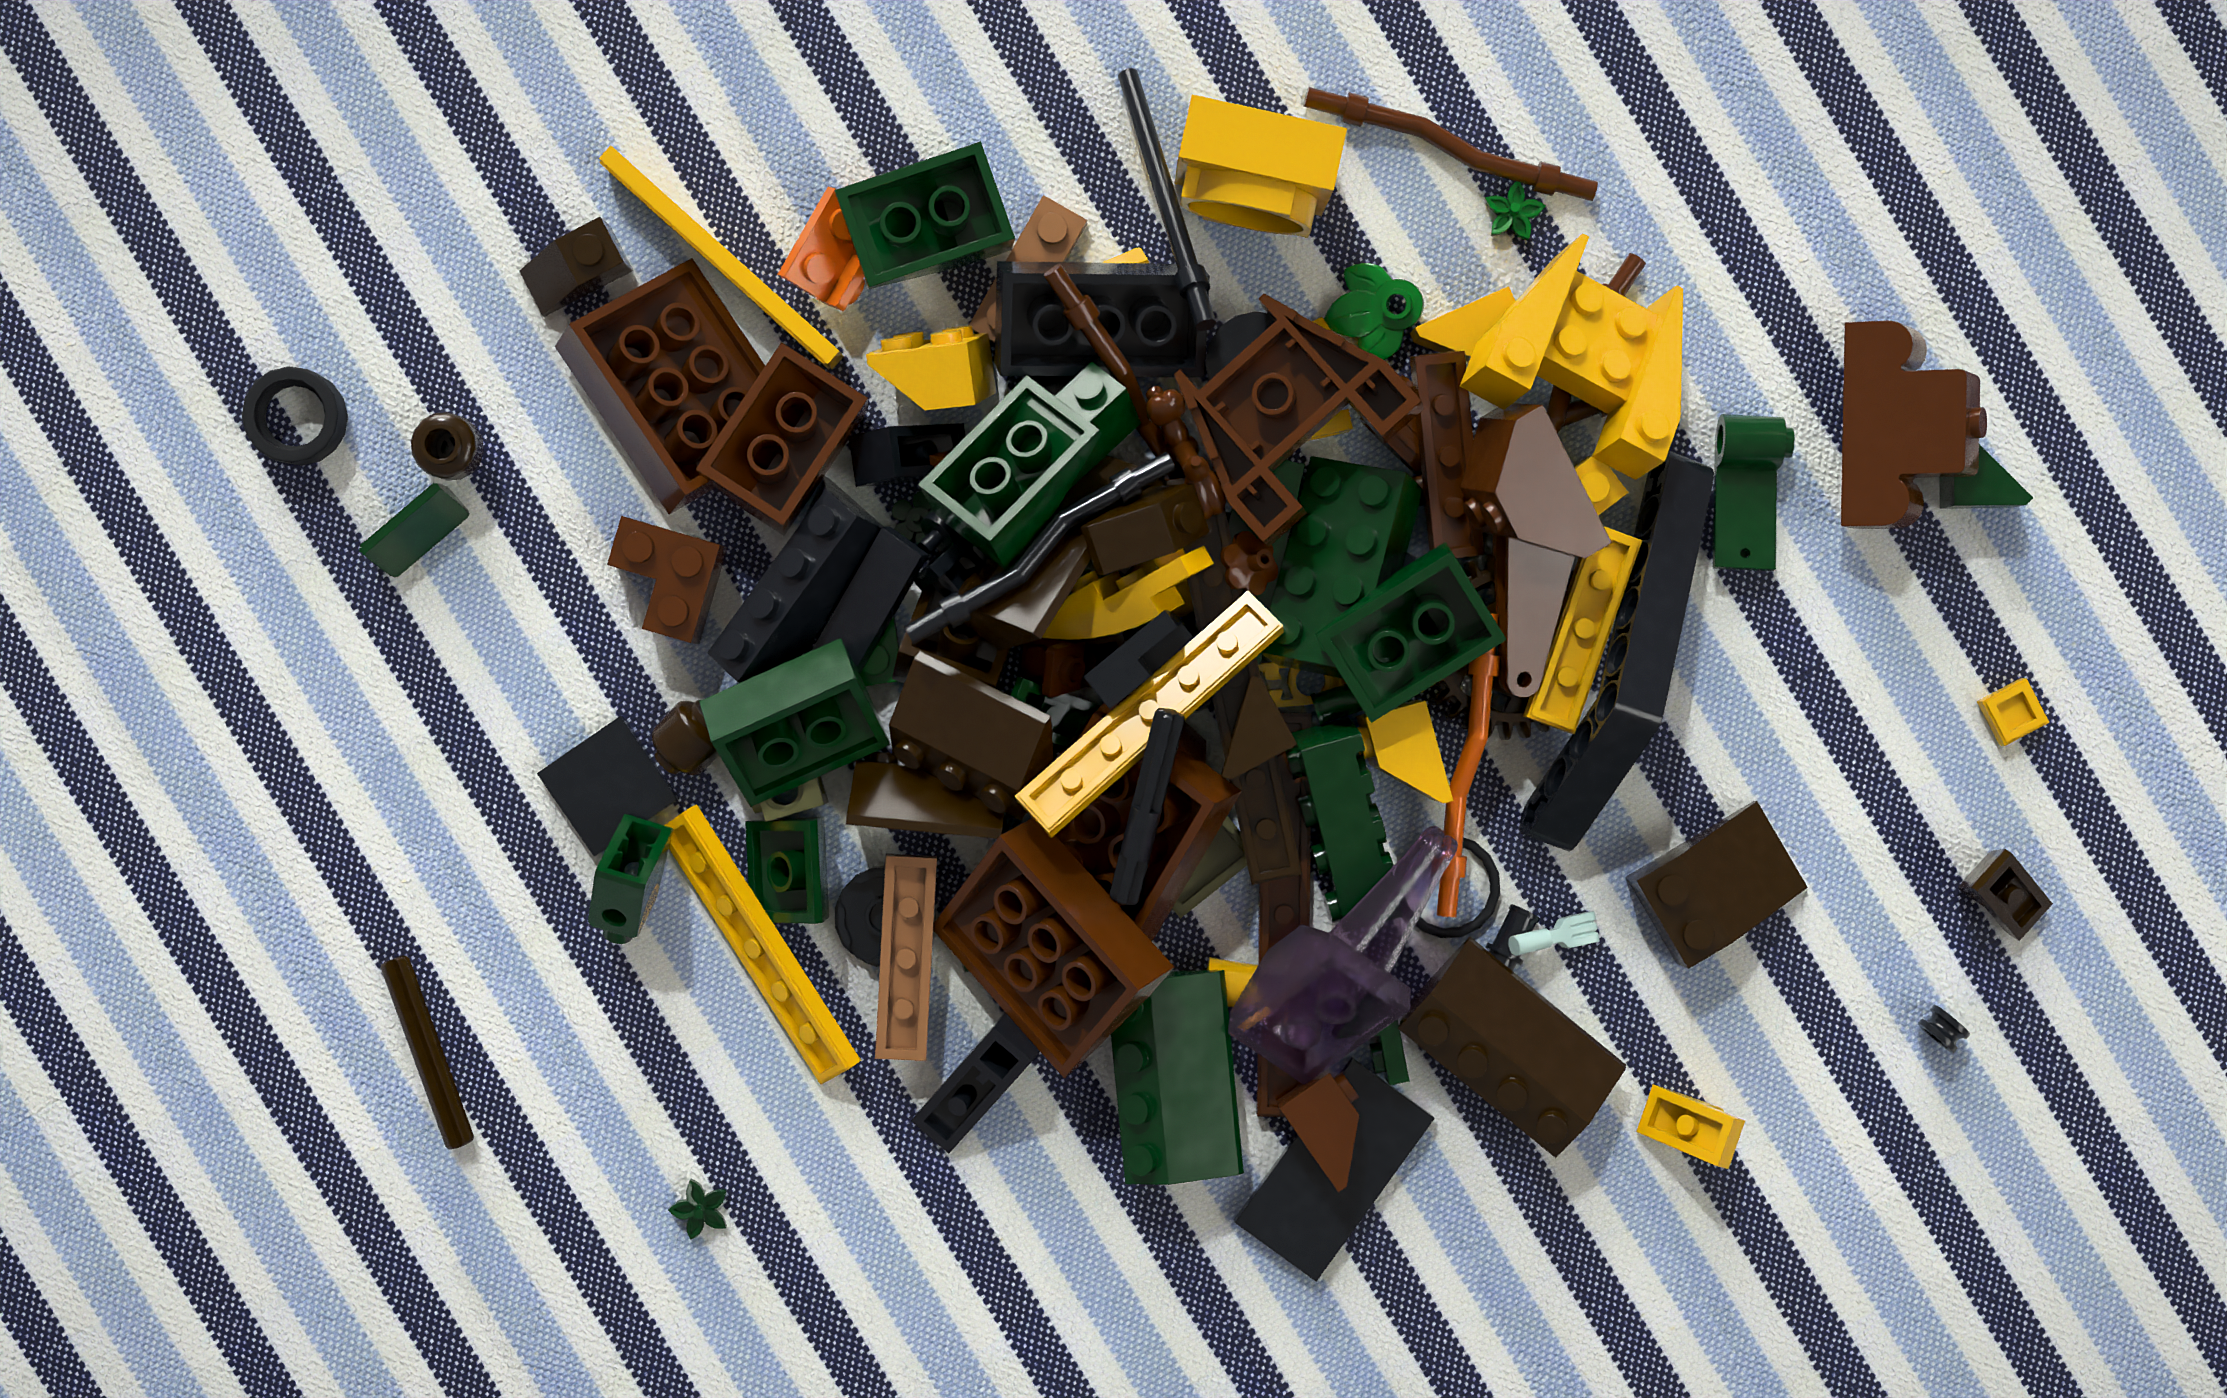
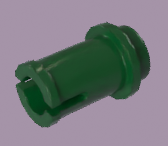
[1310,684,1366,725]

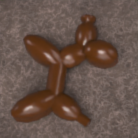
[1146,386,1226,519]

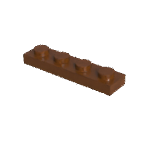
[1410,351,1485,558]

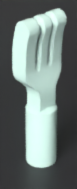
[1508,911,1600,956]

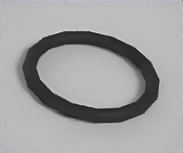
[1397,835,1500,938]

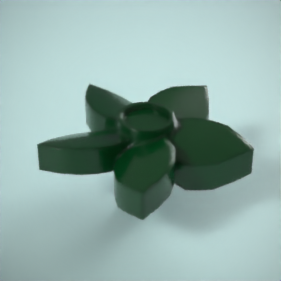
[668,1178,727,1240]

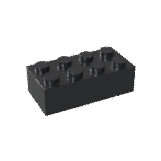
[994,261,1210,378]

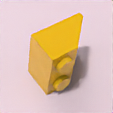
[1356,700,1453,804]

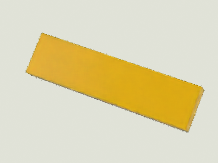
[1523,526,1642,734]

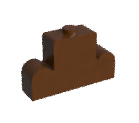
[1841,320,1987,529]

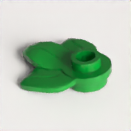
[1324,263,1424,360]

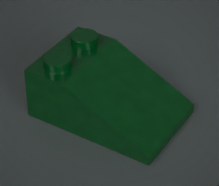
[834,141,1015,289]
[918,375,1102,570]
[1315,542,1507,723]

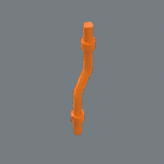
[1435,613,1500,917]

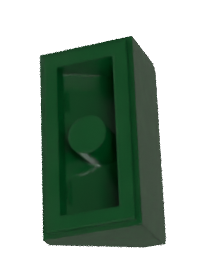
[359,483,469,577]

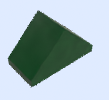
[1939,444,2033,509]

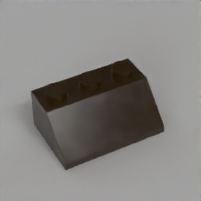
[889,651,1054,820]
[846,751,1006,839]

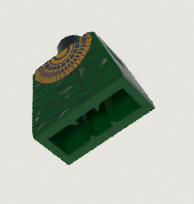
[588,814,673,944]

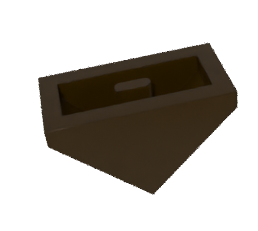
[1221,675,1297,780]

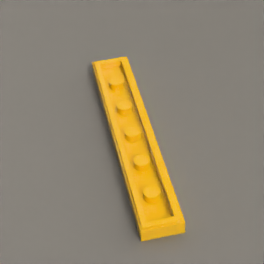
[599,145,844,369]
[1015,591,1284,838]
[664,804,861,1085]

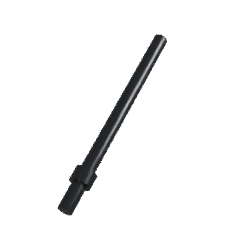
[1118,68,1216,331]

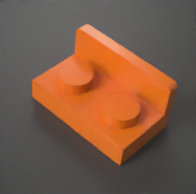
[777,186,865,311]

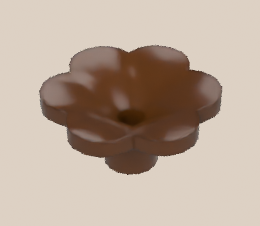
[1221,531,1278,596]

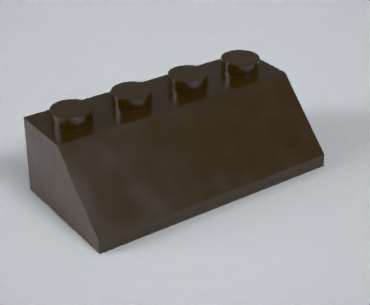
[958,455,1138,651]
[1398,936,1626,1158]

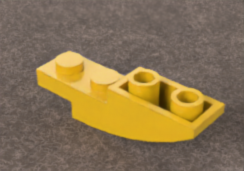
[1042,546,1214,640]

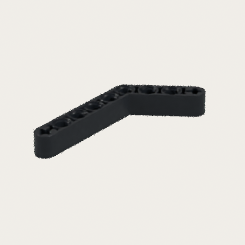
[1520,450,1714,851]

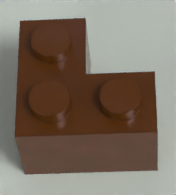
[607,516,728,644]

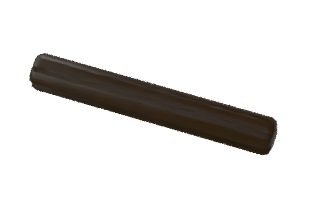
[381,956,474,1150]

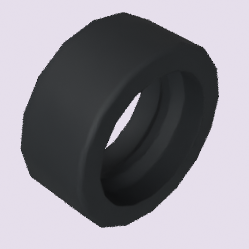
[242,366,348,466]

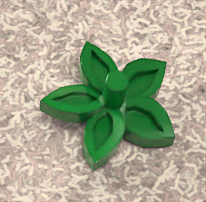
[1484,182,1546,241]

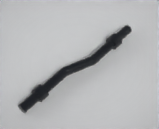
[904,452,1176,645]

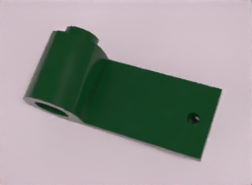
[1713,414,1795,571]

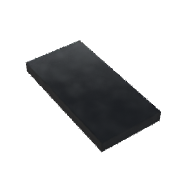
[1234,1057,1435,1282]

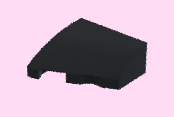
[1084,610,1197,709]

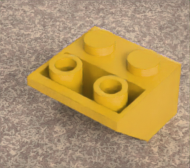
[866,325,997,411]

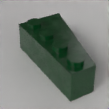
[1285,717,1406,935]

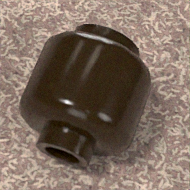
[411,412,484,481]
[652,700,719,775]

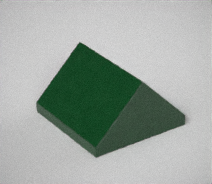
[745,817,829,924]

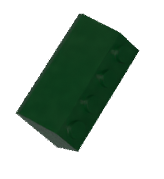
[1111,970,1244,1185]

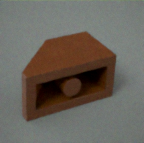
[1276,1066,1359,1192]

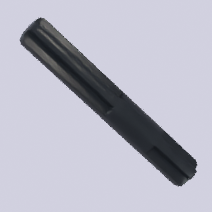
[1109,708,1185,905]

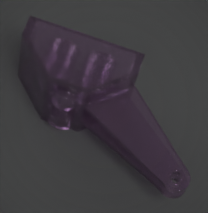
[1228,826,1458,1085]

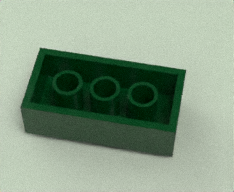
[1261,456,1423,679]

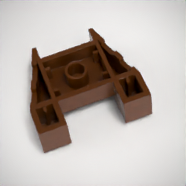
[1174,294,1424,547]

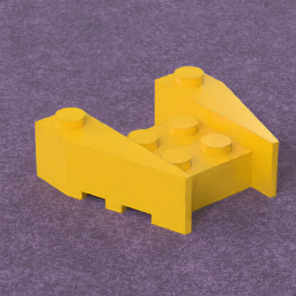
[1460,233,1683,480]

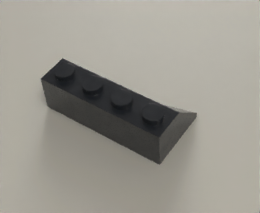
[707,476,884,683]

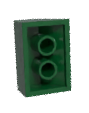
[699,638,891,807]

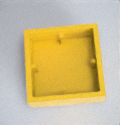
[1174,95,1347,238]

